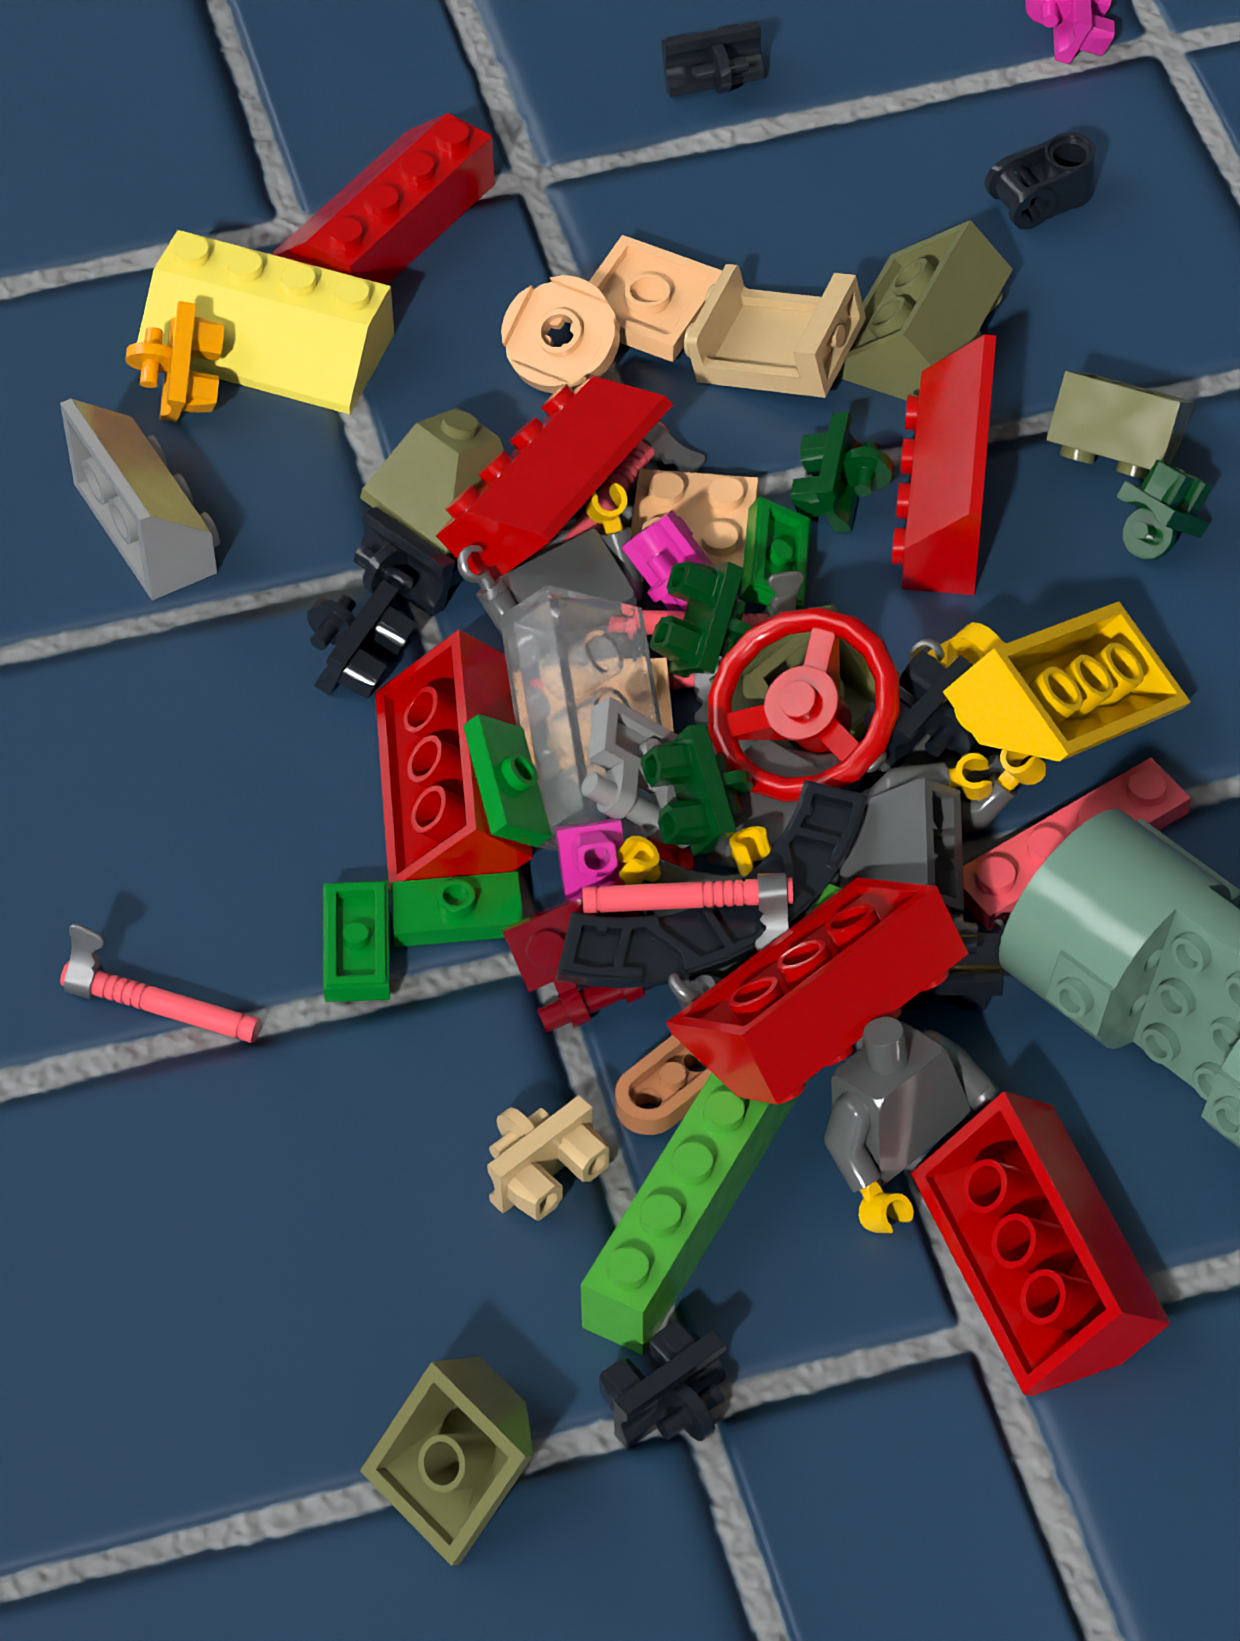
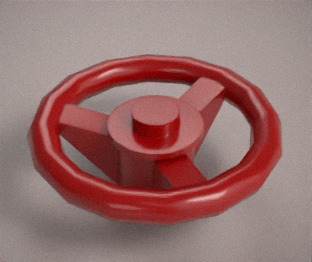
[708,607,900,802]

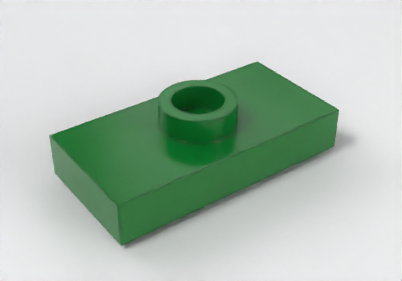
[740,496,811,610]
[463,714,552,847]
[390,871,523,947]
[323,881,390,1002]

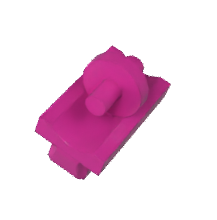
[1025,0,1115,65]
[621,510,738,611]
[555,818,626,901]

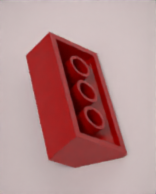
[271,113,495,285]
[891,335,996,595]
[435,376,674,581]
[375,630,533,891]
[666,877,969,1105]
[910,1091,1171,1396]

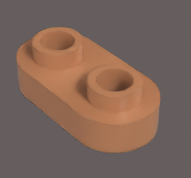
[615,1035,712,1135]

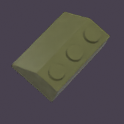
[836,220,1013,401]

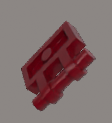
[501,877,652,1033]

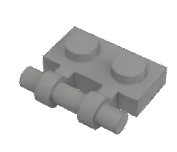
[581,696,689,849]

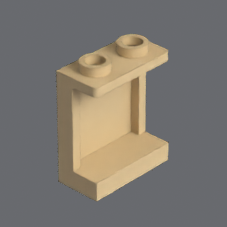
[684,264,866,398]

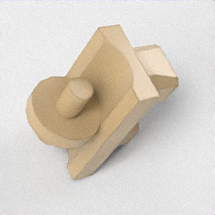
[487,1095,609,1221]

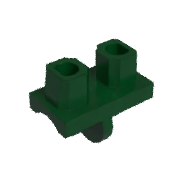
[790,412,894,533]
[1116,459,1213,560]
[649,561,753,678]
[640,723,754,857]

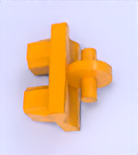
[125,301,225,422]

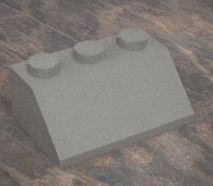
[60,398,220,601]

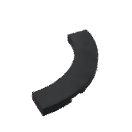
[555,780,868,988]

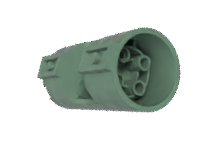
[999,809,1240,1149]

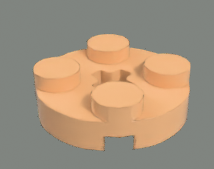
[501,275,620,394]

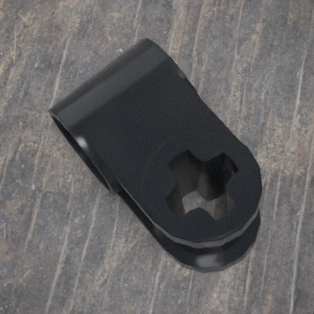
[984,133,1095,230]

